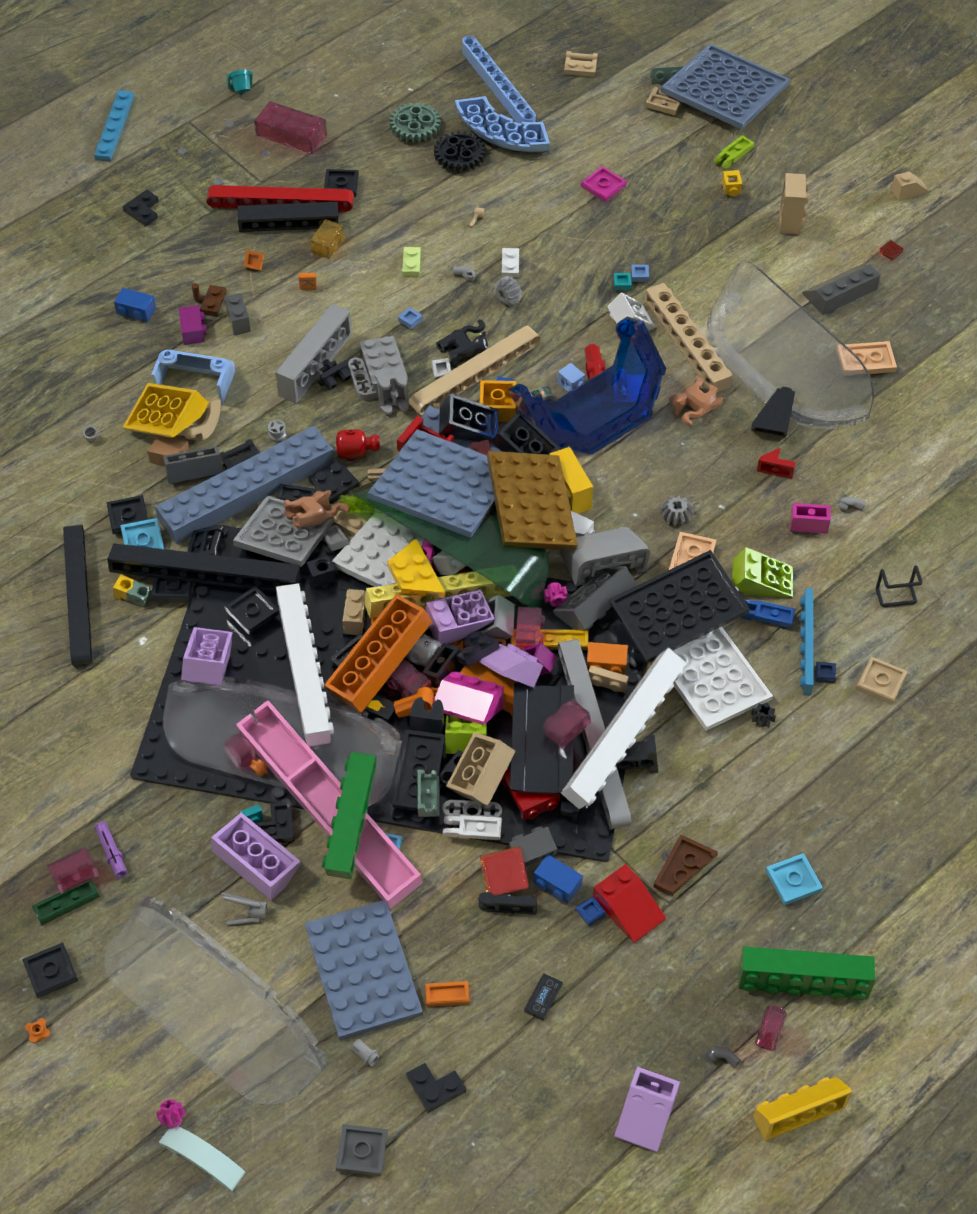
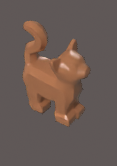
[669,377,723,426]
[284,490,350,528]

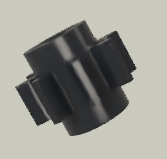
[751,703,776,728]

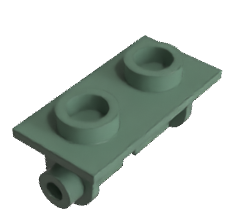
[650,66,683,84]

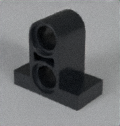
[617,735,658,773]

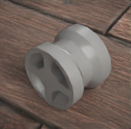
[268,420,287,443]

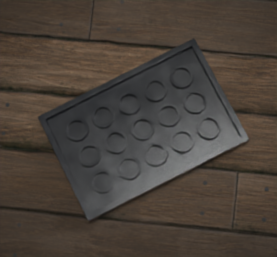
[609,550,750,664]

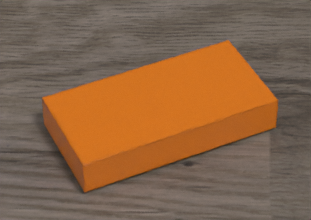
[425,981,470,1007]

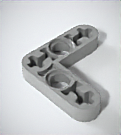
[348,358,379,401]

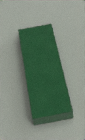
[32,878,100,926]

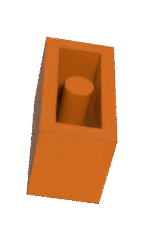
[587,642,628,675]

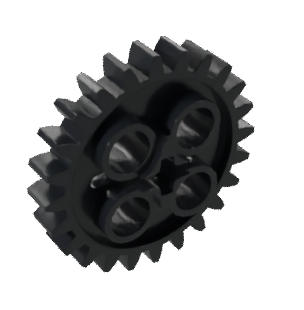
[434,131,486,173]

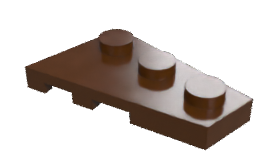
[653,834,718,896]

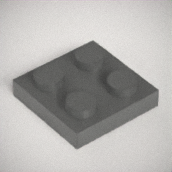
[336,1124,388,1176]

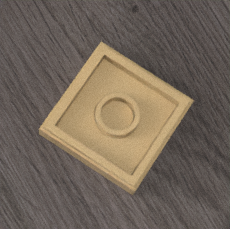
[856,657,908,704]

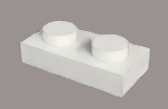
[502,248,519,278]

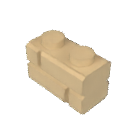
[342,589,366,635]

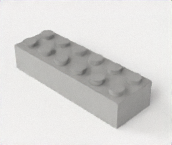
[275,304,352,404]

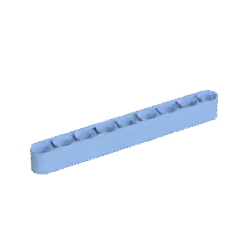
[462,36,536,124]

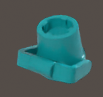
[226,69,253,94]

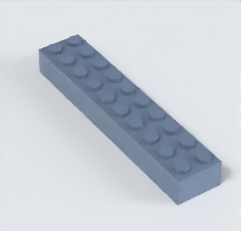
[155,426,334,544]

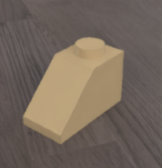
[891,171,929,201]

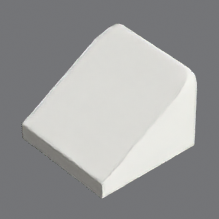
[431,358,451,378]

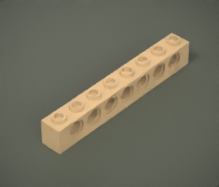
[645,283,733,392]

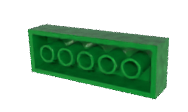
[738,946,875,1000]

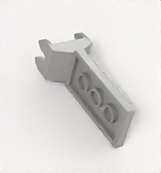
[359,336,409,415]

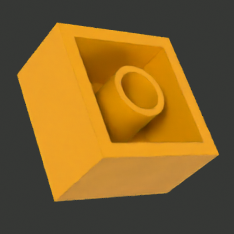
[480,380,516,422]

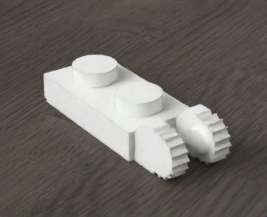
[443,815,502,840]

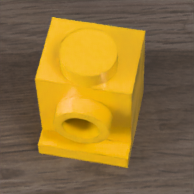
[721,170,742,196]

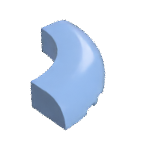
[455,96,550,152]

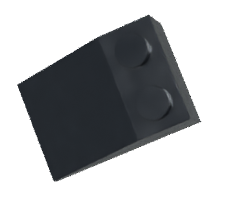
[439,393,498,441]

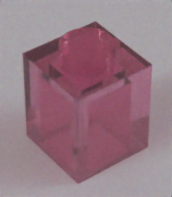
[224,733,256,770]

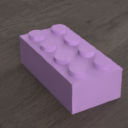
[181,627,233,686]

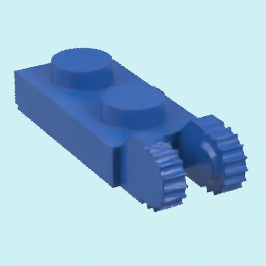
[741,600,796,628]

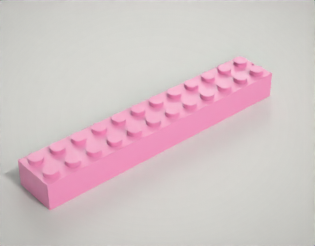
[236,700,423,909]

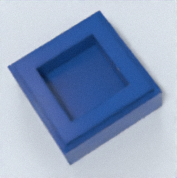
[576,897,606,926]

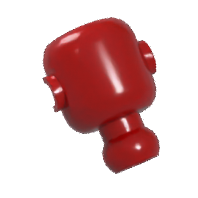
[336,429,380,461]

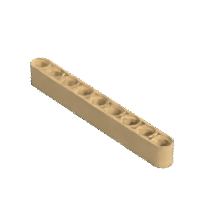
[408,326,541,416]

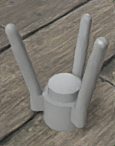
[221,892,267,926]

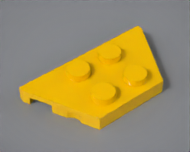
[387,539,445,598]

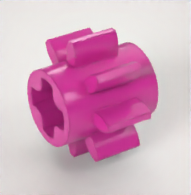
[544,583,568,607]
[156,1099,186,1128]

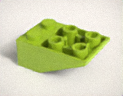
[732,547,793,598]
[445,714,487,754]

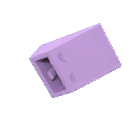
[425,590,495,645]
[614,1067,680,1153]

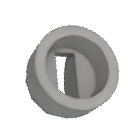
[83,426,98,442]

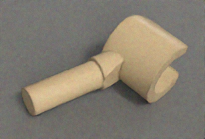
[468,207,485,228]

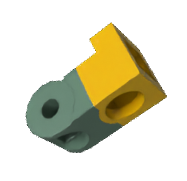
[113,574,151,606]

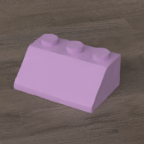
[478,643,543,687]

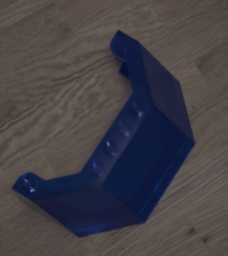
[508,316,666,455]

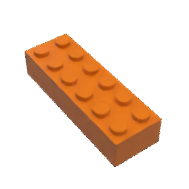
[324,594,433,713]

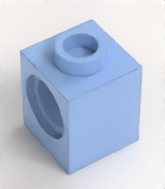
[557,363,585,395]

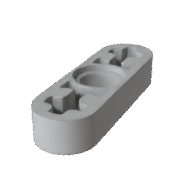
[442,800,502,818]

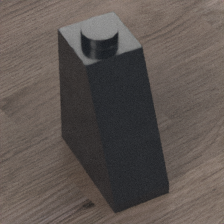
[751,387,795,437]

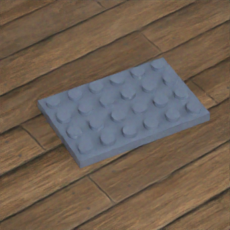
[304,900,423,1040]

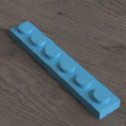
[94,90,134,162]
[800,588,813,695]

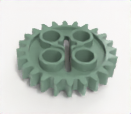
[389,102,441,143]

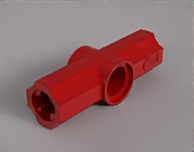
[584,344,607,394]

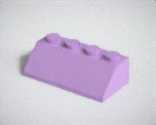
[211,813,301,900]

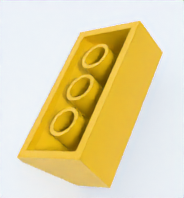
[753,1077,852,1141]

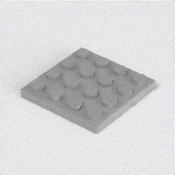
[233,496,334,567]

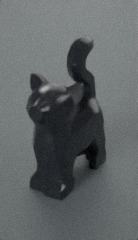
[436,319,488,368]

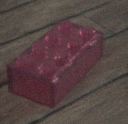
[254,101,327,154]

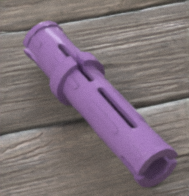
[94,822,128,879]

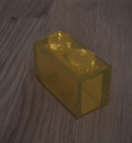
[310,219,345,259]

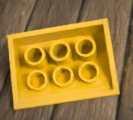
[122,383,209,438]

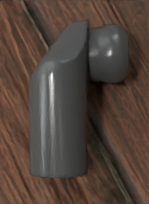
[707,1046,741,1068]

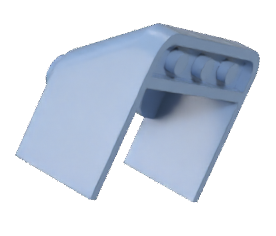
[151,350,236,405]

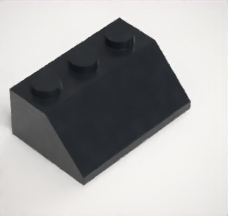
[491,410,560,455]

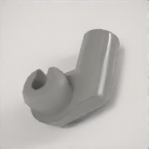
[453,267,476,281]
[838,497,866,511]

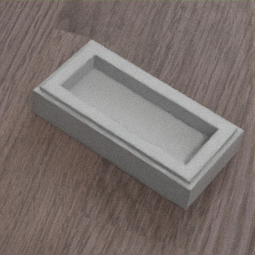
[323,524,349,551]

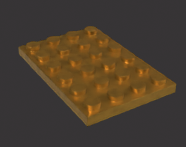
[486,451,578,550]

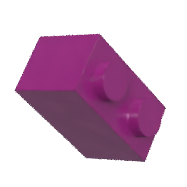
[178,305,207,345]

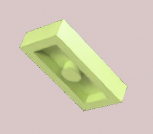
[402,247,421,276]

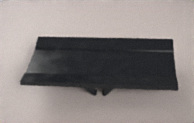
[510,683,574,795]

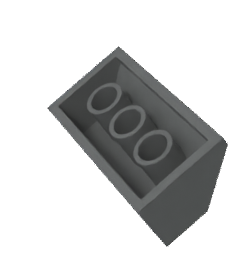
[802,264,880,315]
[553,566,637,630]

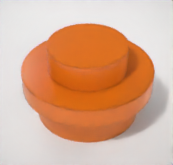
[249,759,268,777]

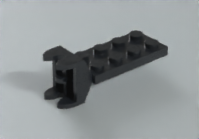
[392,697,445,811]

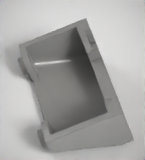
[560,527,650,586]

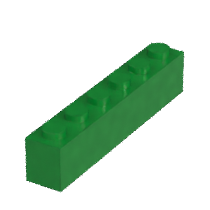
[322,752,377,880]

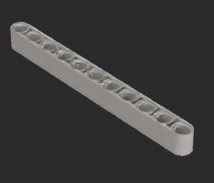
[558,639,632,829]

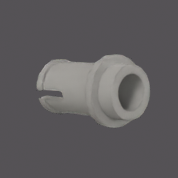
[351,1039,379,1066]

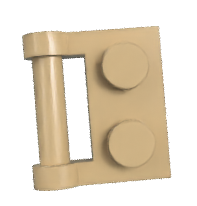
[564,51,598,77]
[645,87,683,115]

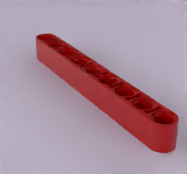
[206,185,354,212]

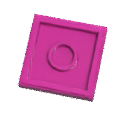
[581,166,627,202]

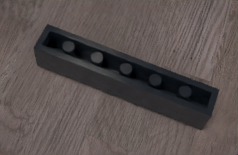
[238,202,339,232]

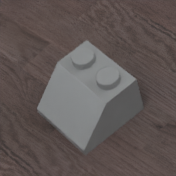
[475,594,515,640]

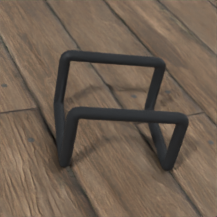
[876,565,923,607]

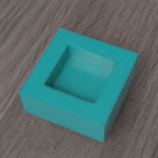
[613,273,632,290]
[240,804,264,823]

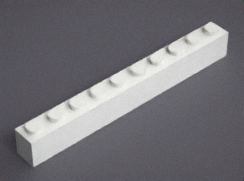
[276,584,334,746]
[561,648,686,809]

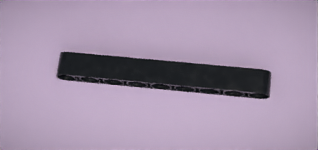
[63,524,93,666]

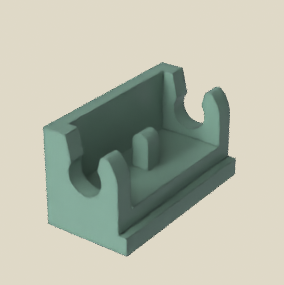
[417,770,440,817]

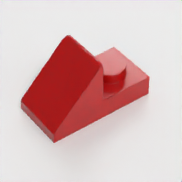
[757,448,796,479]

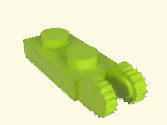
[714,135,755,170]

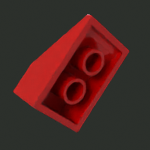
[593,864,666,943]

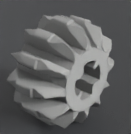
[494,276,522,306]
[661,495,693,526]

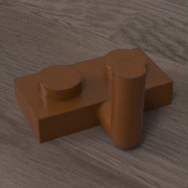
[192,283,227,317]

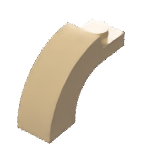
[177,398,221,440]

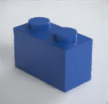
[114,288,156,322]
[533,855,583,904]

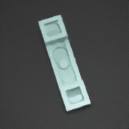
[159,1126,245,1192]

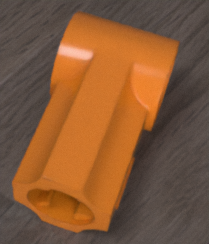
[394,687,434,718]

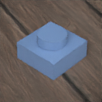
[631,265,649,282]
[398,307,423,329]

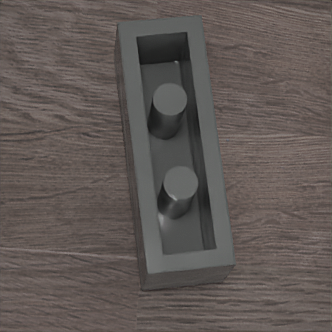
[163,446,223,484]

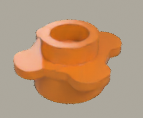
[25,1018,50,1043]

